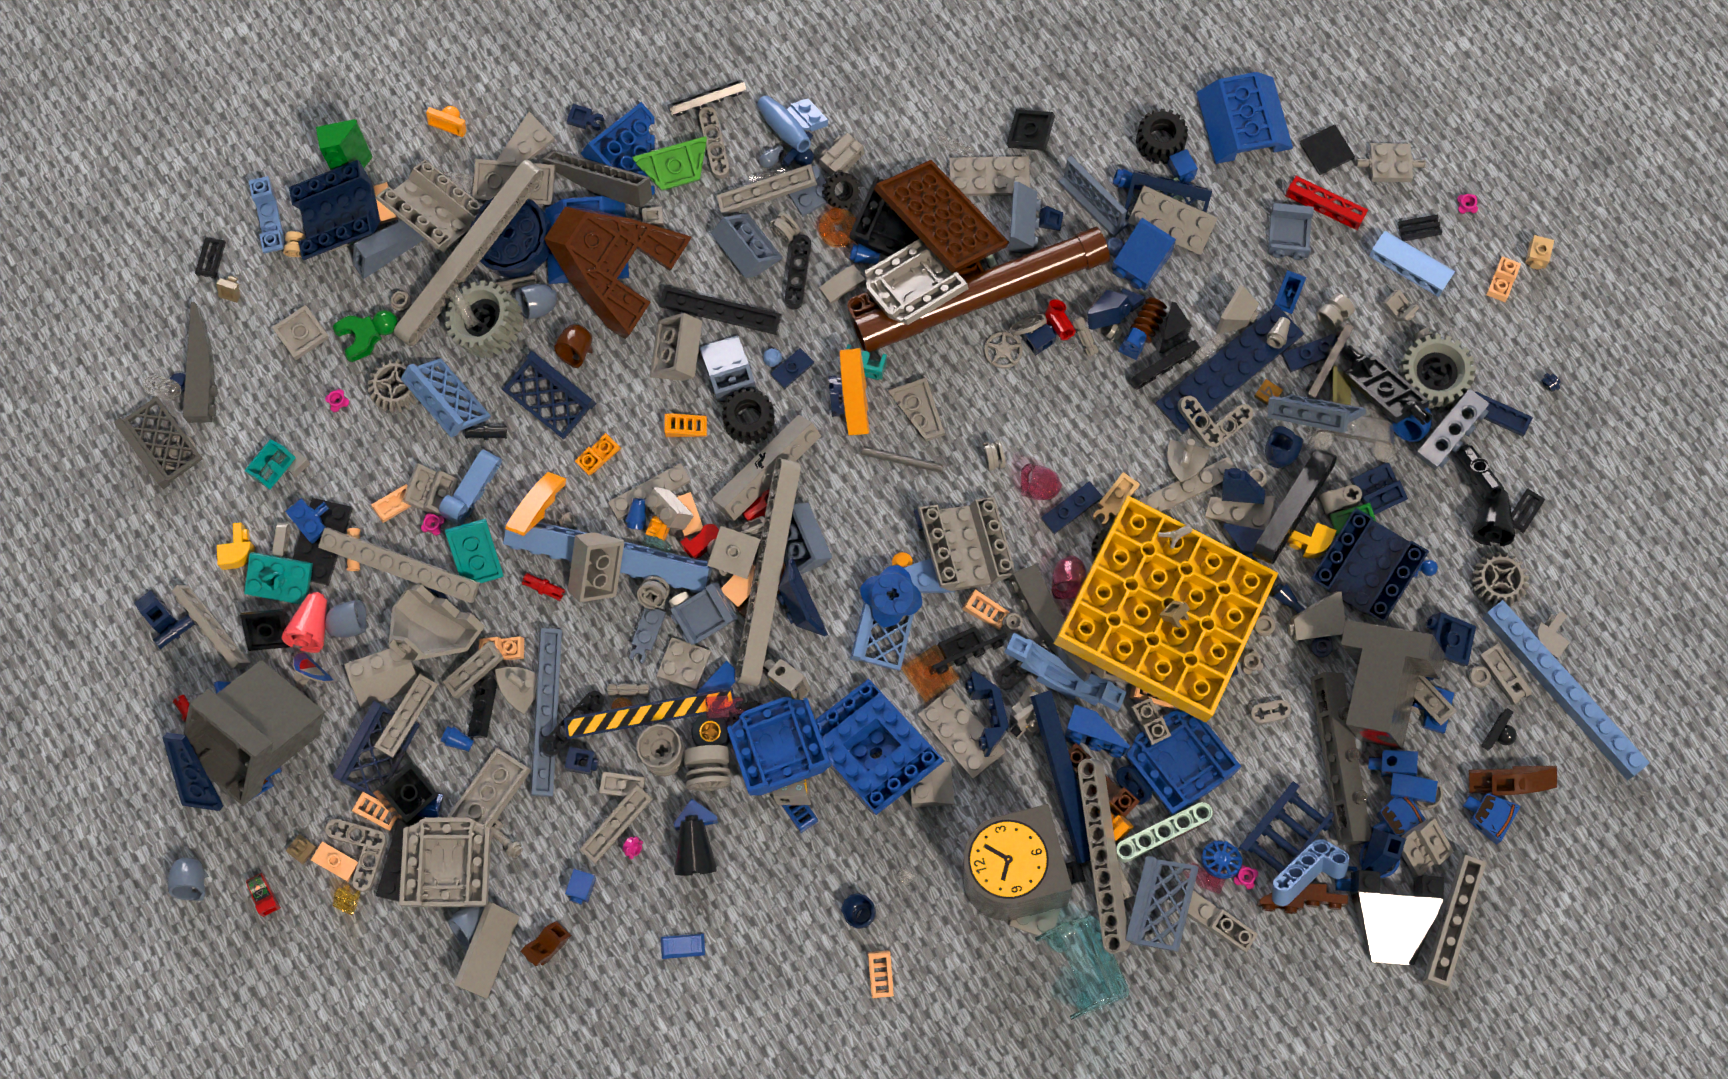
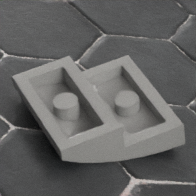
[402,463,458,516]
[1401,817,1454,877]

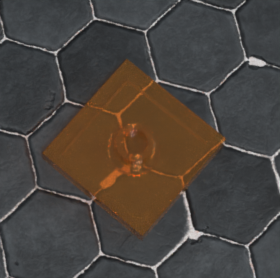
[901,644,960,703]

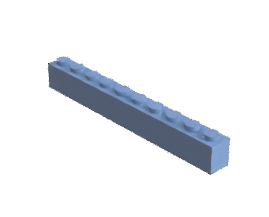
[503,516,712,593]
[1482,600,1650,781]

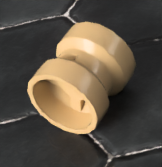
[283,231,306,257]

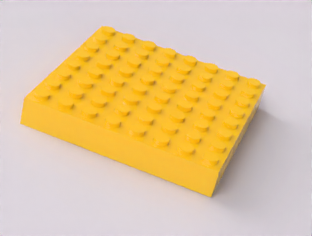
[1053,496,1278,723]

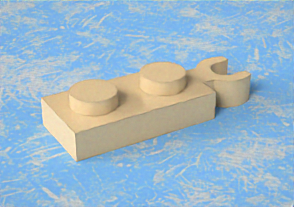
[1093,472,1140,526]

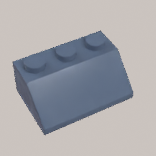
[1009,181,1041,254]
[711,213,783,278]
[783,503,832,574]

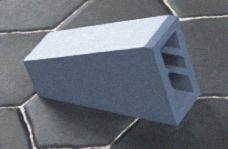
[353,220,425,279]

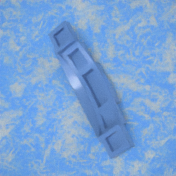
[1004,633,1126,712]

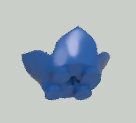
[860,565,922,628]

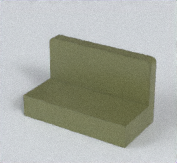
[1329,366,1351,405]

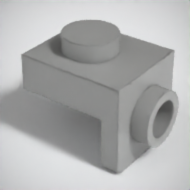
[1382,289,1419,321]

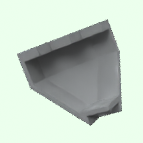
[388,583,485,661]

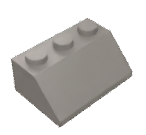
[650,313,702,381]
[568,533,624,602]
[344,648,418,708]

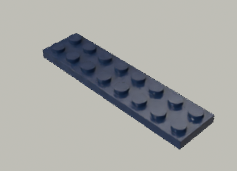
[1155,305,1304,434]

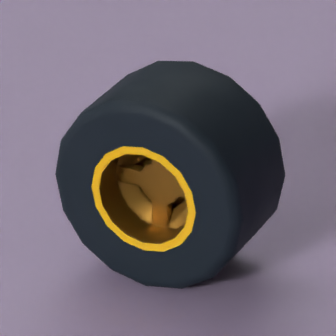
[691,713,730,747]

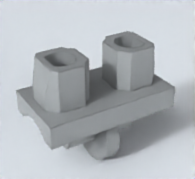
[1011,691,1039,731]

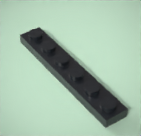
[659,286,782,335]

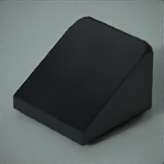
[1066,861,1086,886]

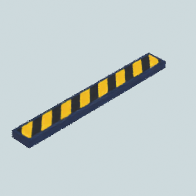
[564,687,736,739]

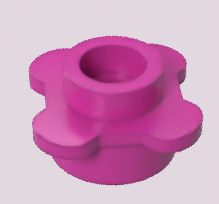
[1457,194,1478,214]
[325,389,349,412]
[421,513,445,536]
[622,837,643,859]
[1234,864,1258,889]

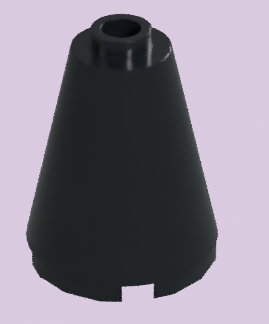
[1472,490,1515,547]
[674,815,717,876]

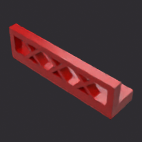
[1285,176,1368,231]

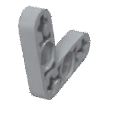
[1178,396,1253,448]
[325,819,387,892]

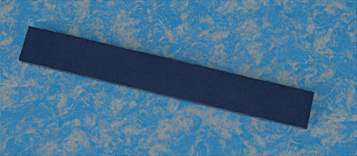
[1030,690,1091,863]

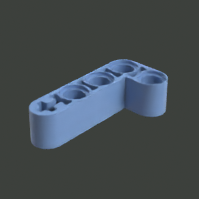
[439,449,502,526]
[1272,839,1349,906]

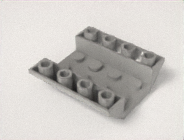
[375,159,482,253]
[918,497,1016,591]

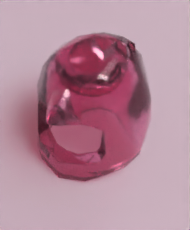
[1020,463,1062,501]
[1052,555,1088,600]

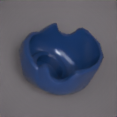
[841,893,876,929]

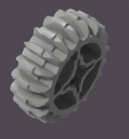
[368,359,417,413]
[1471,552,1530,607]

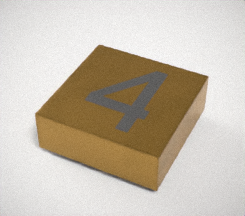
[1254,379,1283,405]

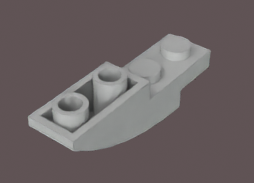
[1171,886,1258,953]

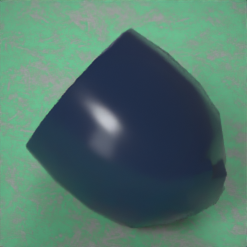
[1265,426,1304,468]

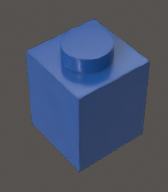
[1167,149,1198,183]
[565,869,596,905]

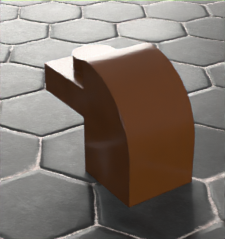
[520,921,572,966]

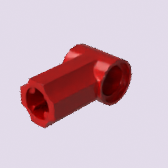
[1044,299,1076,340]
[742,489,770,521]

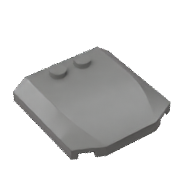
[865,239,968,325]
[399,817,492,907]

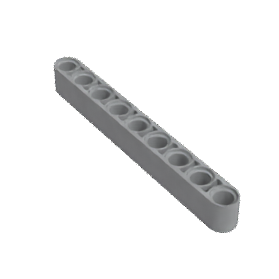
[1078,759,1130,954]

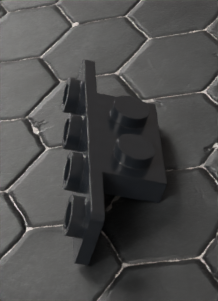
[929,626,1008,675]

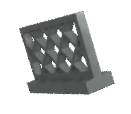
[114,396,203,490]

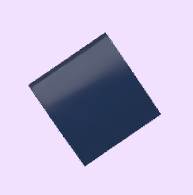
[1350,462,1408,515]

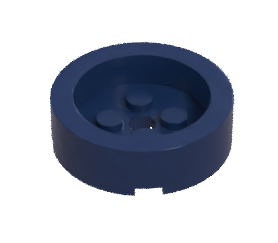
[469,198,552,278]

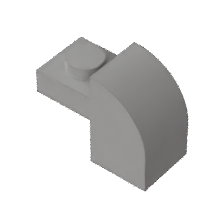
[1534,611,1570,659]

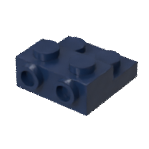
[1426,612,1476,667]

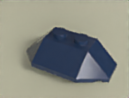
[777,558,828,637]

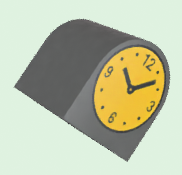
[962,804,1072,921]

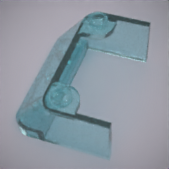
[1035,916,1129,1020]

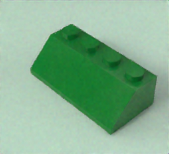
[316,119,373,170]

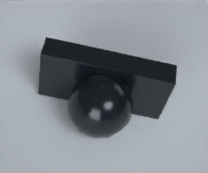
[1481,708,1517,751]

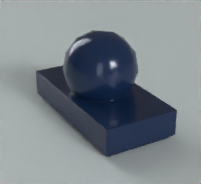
[781,131,814,169]

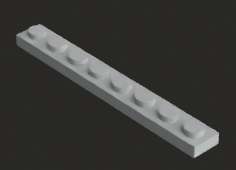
[318,527,480,603]

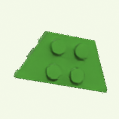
[632,136,707,191]

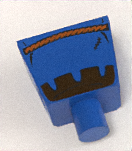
[1463,793,1521,844]
[1372,796,1426,837]

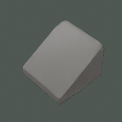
[287,450,310,477]

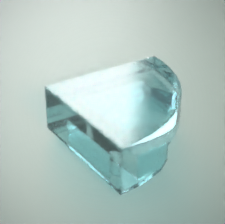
[642,536,672,552]

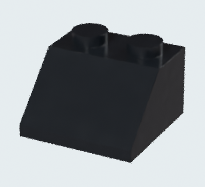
[373,762,438,823]

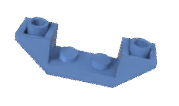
[249,176,285,254]

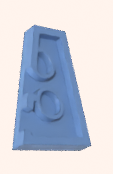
[892,558,955,594]

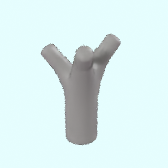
[1158,525,1193,549]

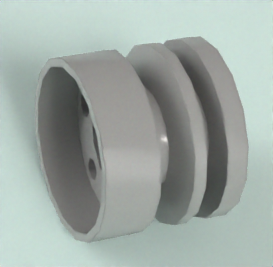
[636,724,686,777]
[684,745,731,791]

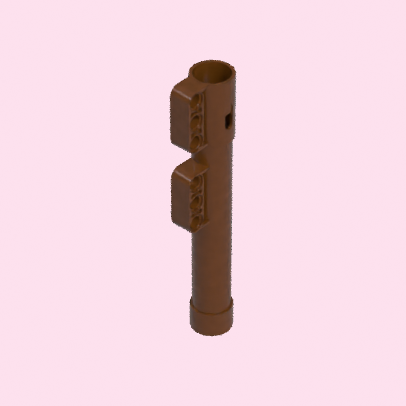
[847,226,1110,353]

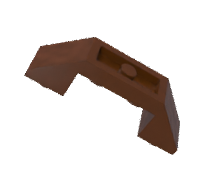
[1068,743,1140,817]

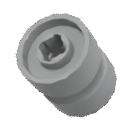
[1316,293,1355,331]

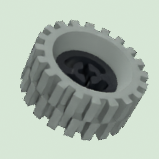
[445,280,523,358]
[1398,334,1476,411]

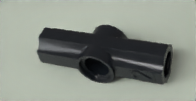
[1456,444,1504,499]

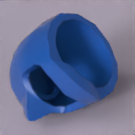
[1392,408,1432,442]

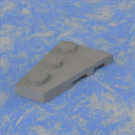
[888,377,946,442]

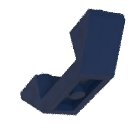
[965,671,1009,757]

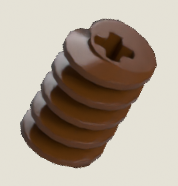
[1130,297,1167,344]

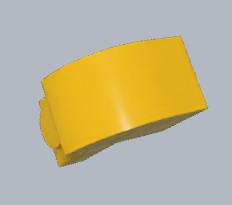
[217,522,255,570]
[1287,523,1337,559]

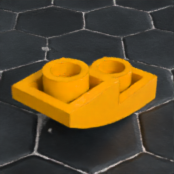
[575,433,621,476]

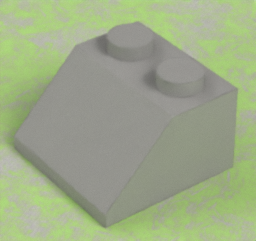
[910,762,954,808]

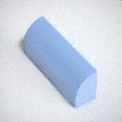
[1369,231,1455,297]

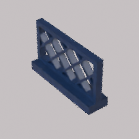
[1125,170,1212,220]
[502,350,597,440]
[333,701,420,799]

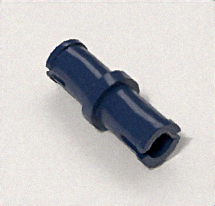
[152,614,195,650]

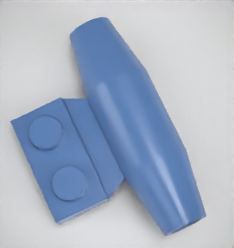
[757,95,828,152]

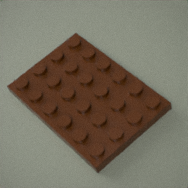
[874,160,1009,273]

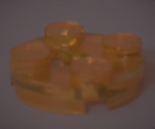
[819,208,856,248]

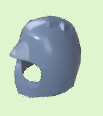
[514,283,557,319]
[325,600,367,638]
[167,857,209,901]
[448,907,485,950]

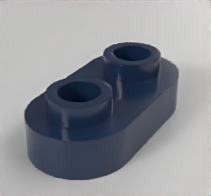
[1116,765,1152,805]

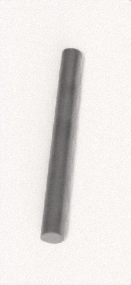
[861,447,943,473]

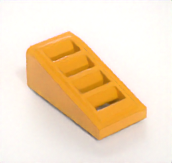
[665,414,707,437]

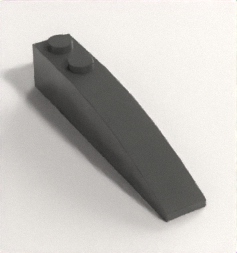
[542,150,652,208]
[183,302,218,423]
[1010,564,1091,682]

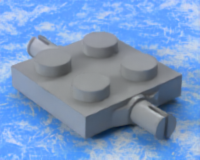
[1356,143,1426,182]

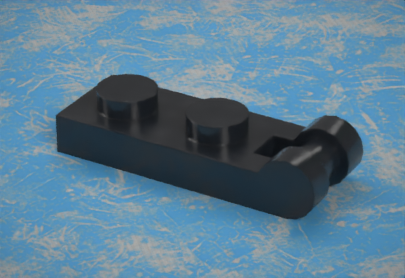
[468,678,497,738]

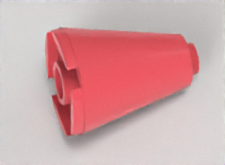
[281,592,327,653]

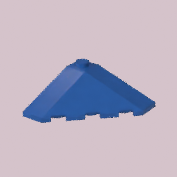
[581,102,655,195]

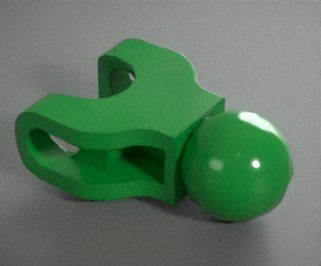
[333,310,398,362]

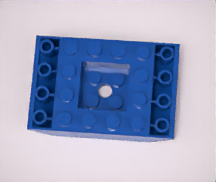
[815,679,945,815]

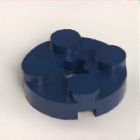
[828,375,844,417]

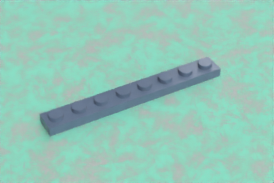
[530,628,562,797]

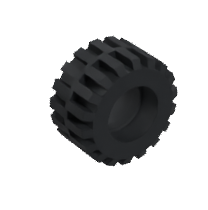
[1136,109,1188,164]
[722,388,775,445]

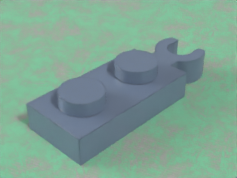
[630,607,666,664]

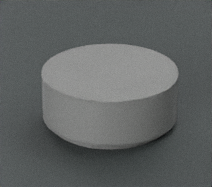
[1254,615,1275,637]
[1468,666,1491,688]

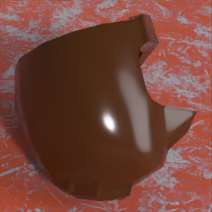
[554,324,593,369]

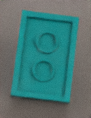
[445,518,504,583]
[244,552,313,604]

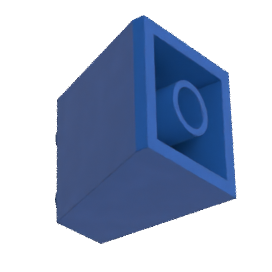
[1112,218,1176,291]

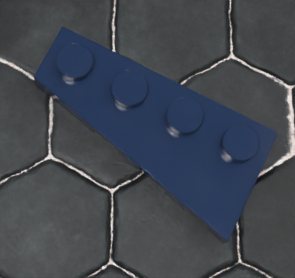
[162,732,224,811]

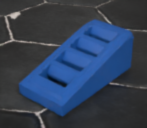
[781,805,818,833]

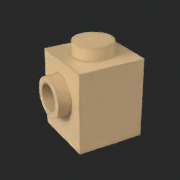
[1525,235,1554,270]

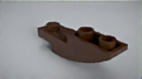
[1469,766,1557,796]
[1257,884,1348,914]

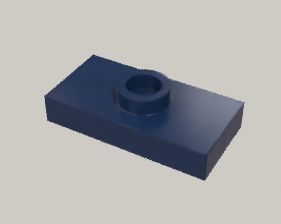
[770,348,814,390]

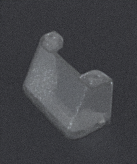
[1305,416,1395,464]

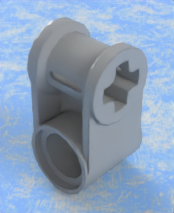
[1319,485,1362,516]

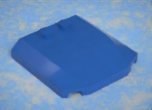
[727,697,831,796]
[1126,710,1241,816]

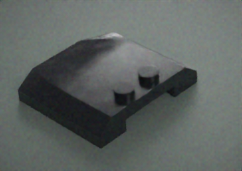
[849,177,920,256]

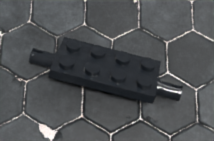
[1342,345,1432,425]

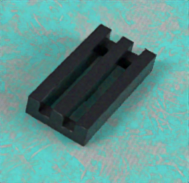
[1398,214,1443,241]
[195,237,226,279]
[1512,488,1545,534]

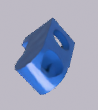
[1118,328,1147,360]

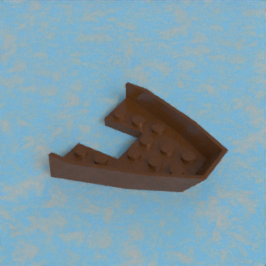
[544,207,692,339]

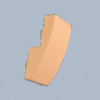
[1486,256,1521,302]
[479,636,524,660]

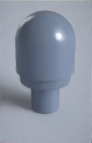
[759,145,784,168]

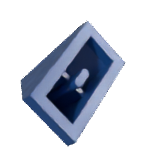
[1273,270,1306,314]
[674,799,718,831]

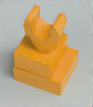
[646,515,670,541]
[1097,810,1134,841]

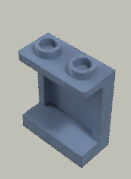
[1268,203,1314,260]
[671,582,739,645]

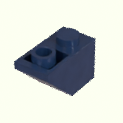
[134,590,176,634]
[1361,828,1406,876]

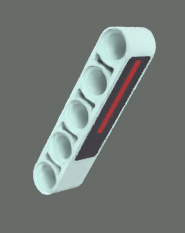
[1116,802,1213,863]

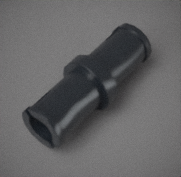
[465,424,507,440]

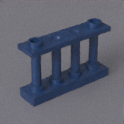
[1238,781,1334,873]

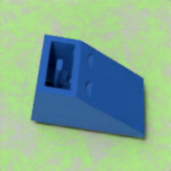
[1064,705,1130,758]

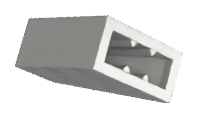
[1288,591,1346,640]

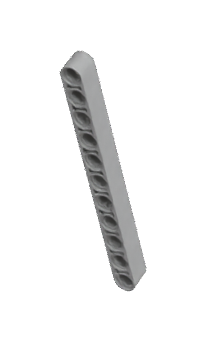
[394,159,544,346]
[735,458,801,687]

